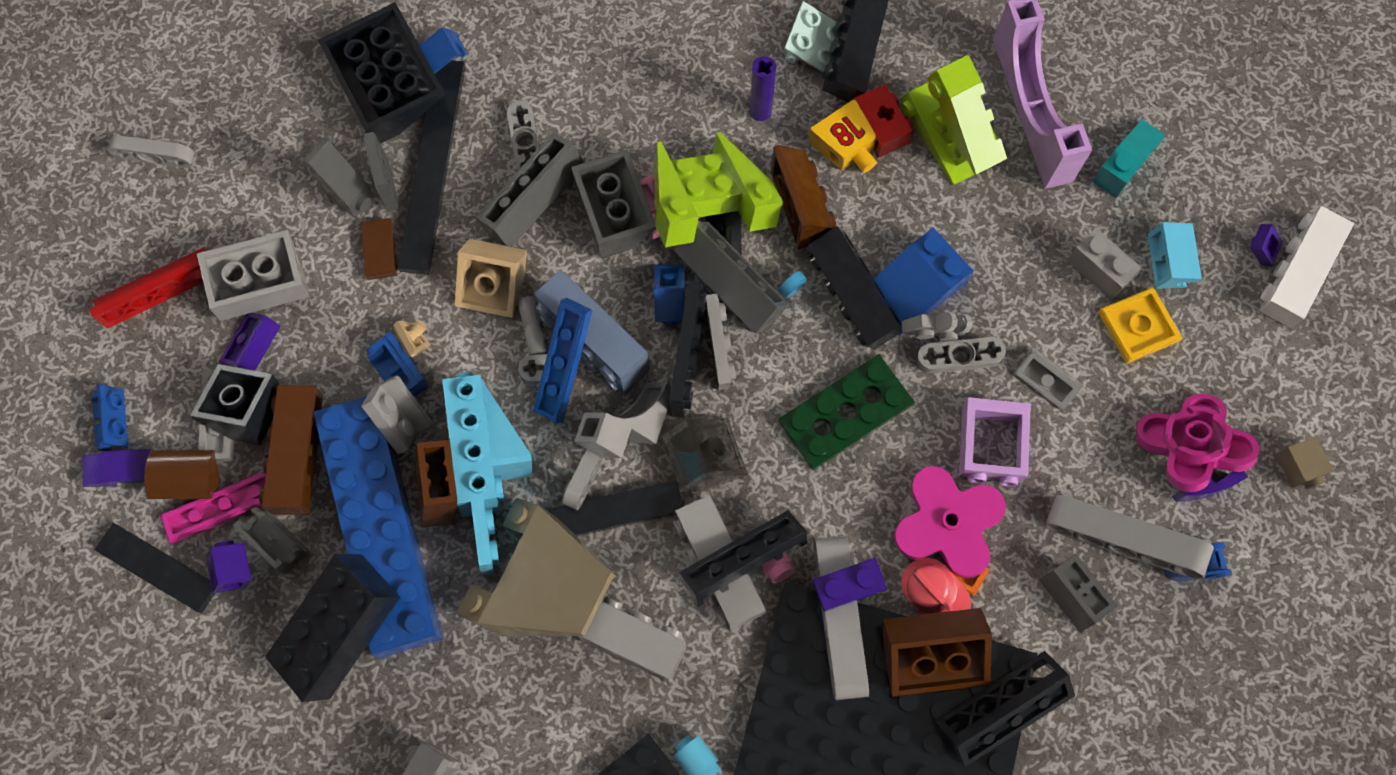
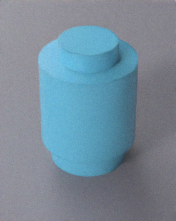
[673,734,721,775]

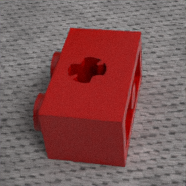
[854,85,913,158]

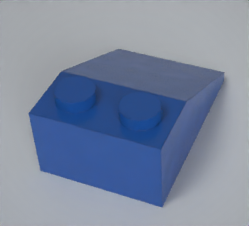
[874,227,974,336]

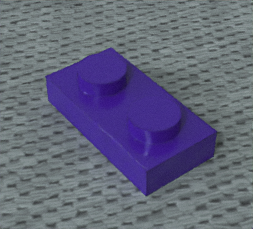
[812,558,887,612]

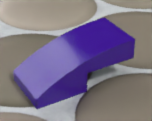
[83,449,151,487]
[1172,471,1248,502]

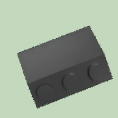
[571,149,656,259]

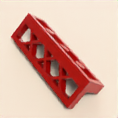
[89,247,207,328]

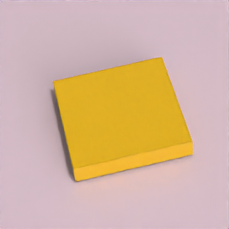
[1098,287,1183,364]

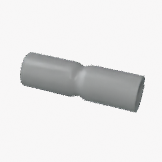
[518,296,548,356]

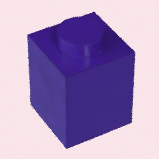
[206,540,251,594]

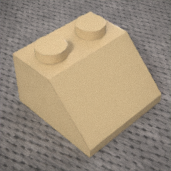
[455,239,527,318]

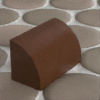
[144,450,220,499]

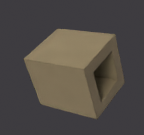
[1276,437,1334,489]

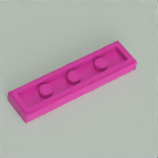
[160,471,266,544]

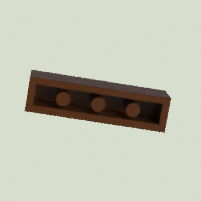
[259,385,323,515]

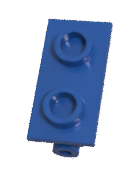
[91,384,128,451]

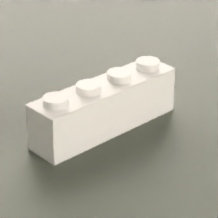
[1259,206,1354,329]

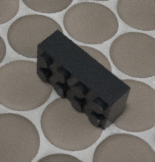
[265,554,400,702]

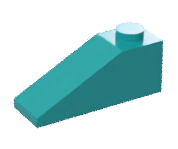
[1092,119,1166,198]

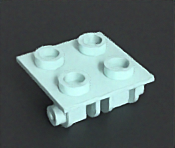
[784,1,837,73]

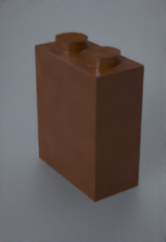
[415,440,458,528]

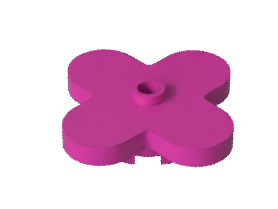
[1136,393,1259,492]
[894,466,1006,578]

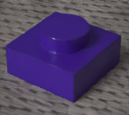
[1250,224,1283,266]

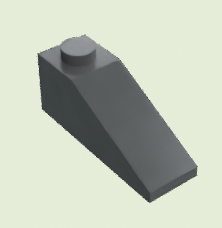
[304,137,374,218]

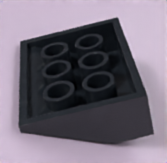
[318,2,445,143]

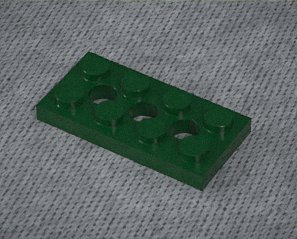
[778,354,915,471]

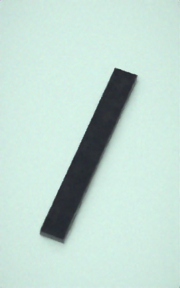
[398,60,466,275]

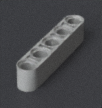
[1045,495,1214,579]
[814,536,869,700]

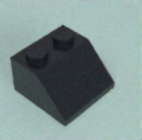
[190,364,280,446]

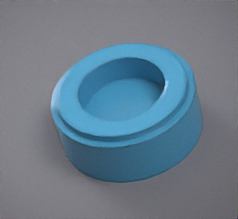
[777,271,807,299]

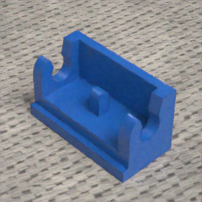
[419,27,467,74]
[366,332,429,397]

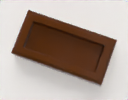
[361,218,397,280]

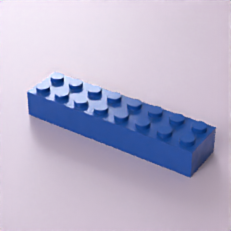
[314,396,443,659]

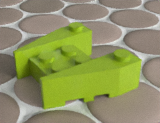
[899,54,1007,185]
[653,132,783,248]

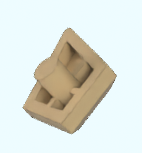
[393,320,431,357]

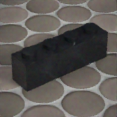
[822,0,889,103]
[808,226,902,349]

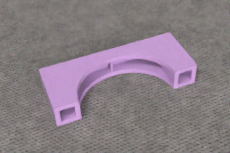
[992,0,1092,189]

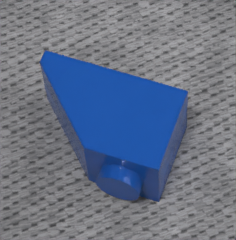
[654,264,685,325]

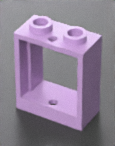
[959,397,1031,487]

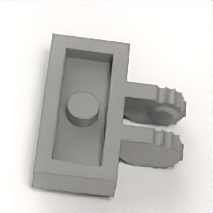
[902,312,973,342]

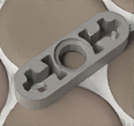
[507,101,540,171]
[108,135,195,168]
[916,337,1006,373]
[562,449,605,510]

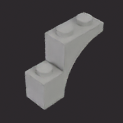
[574,382,672,458]

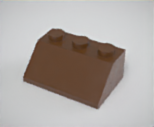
[771,145,836,249]
[883,608,992,697]

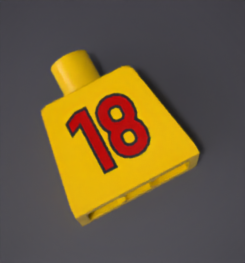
[808,99,877,173]

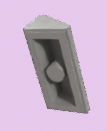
[1013,348,1083,411]

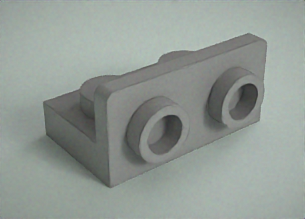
[361,376,432,454]

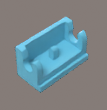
[1148,222,1202,289]

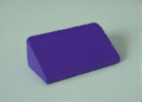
[219,312,280,371]

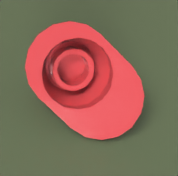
[901,557,971,615]

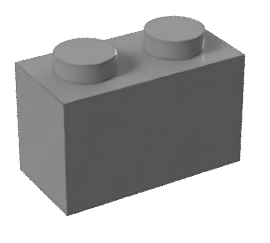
[1067,228,1142,300]

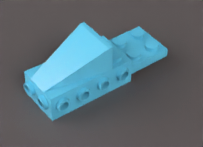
[442,372,533,577]

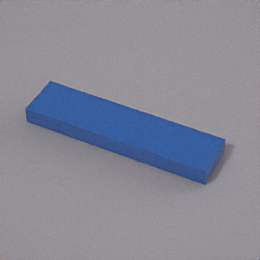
[533,298,593,424]

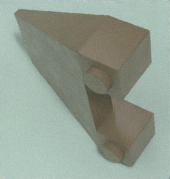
[456,497,614,636]

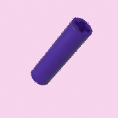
[749,56,777,121]

